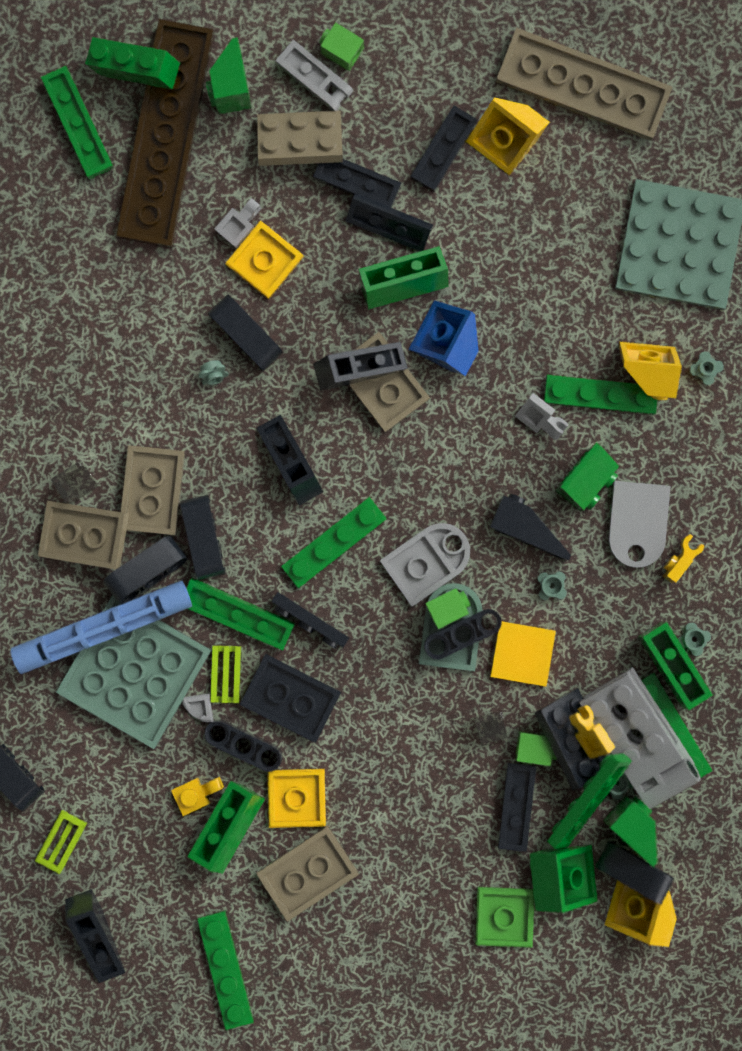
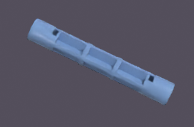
[11,581,192,674]

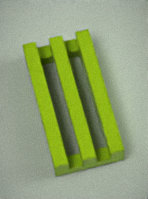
[211,645,241,703]
[35,810,87,874]

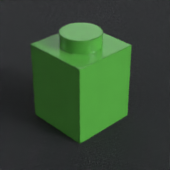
[319,22,364,71]
[425,588,471,629]
[515,731,557,766]

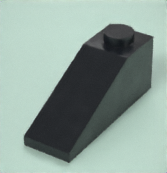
[313,342,408,391]
[256,415,324,506]
[489,493,571,561]
[65,889,125,983]

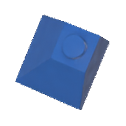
[409,300,478,376]

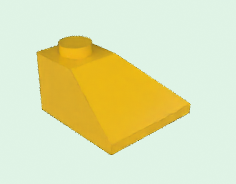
[466,98,550,175]
[619,342,682,400]
[605,880,677,947]

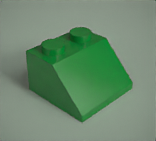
[206,37,252,114]
[555,442,619,512]
[603,795,658,867]
[530,845,598,913]

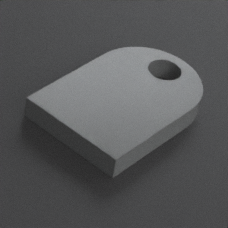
[608,481,671,568]
[380,523,470,606]

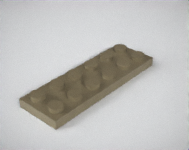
[496,28,673,141]

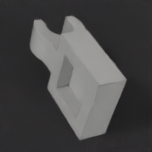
[215,198,262,249]
[515,393,568,440]

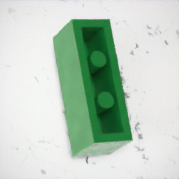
[85,37,180,90]
[358,246,449,310]
[638,622,713,711]
[188,781,265,874]

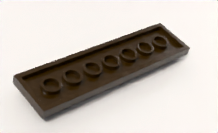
[116,19,215,248]

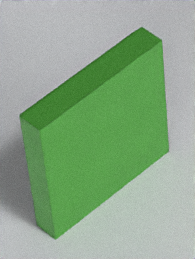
[475,887,534,947]

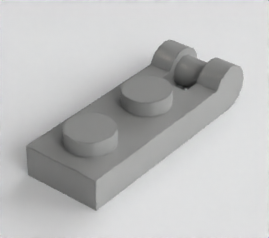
[276,40,353,111]

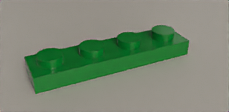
[41,66,114,180]
[544,375,657,415]
[281,497,387,588]
[186,578,295,651]
[641,673,713,778]
[547,753,632,849]
[197,910,254,1030]

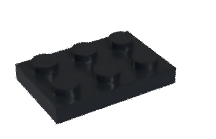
[240,654,341,743]
[534,688,611,790]

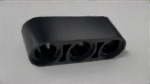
[207,294,283,371]
[180,495,226,580]
[103,536,188,605]
[424,609,502,659]
[204,719,283,772]
[0,744,45,811]
[595,841,675,905]

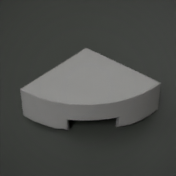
[182,693,214,722]

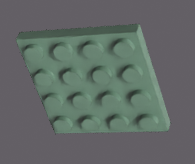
[615,179,742,310]
[56,595,212,749]

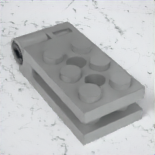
[580,667,700,809]

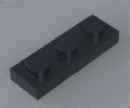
[410,105,478,193]
[313,159,402,208]
[345,193,433,251]
[271,592,350,649]
[498,762,536,852]

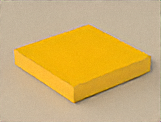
[225,220,304,299]
[490,621,556,687]
[268,769,326,828]

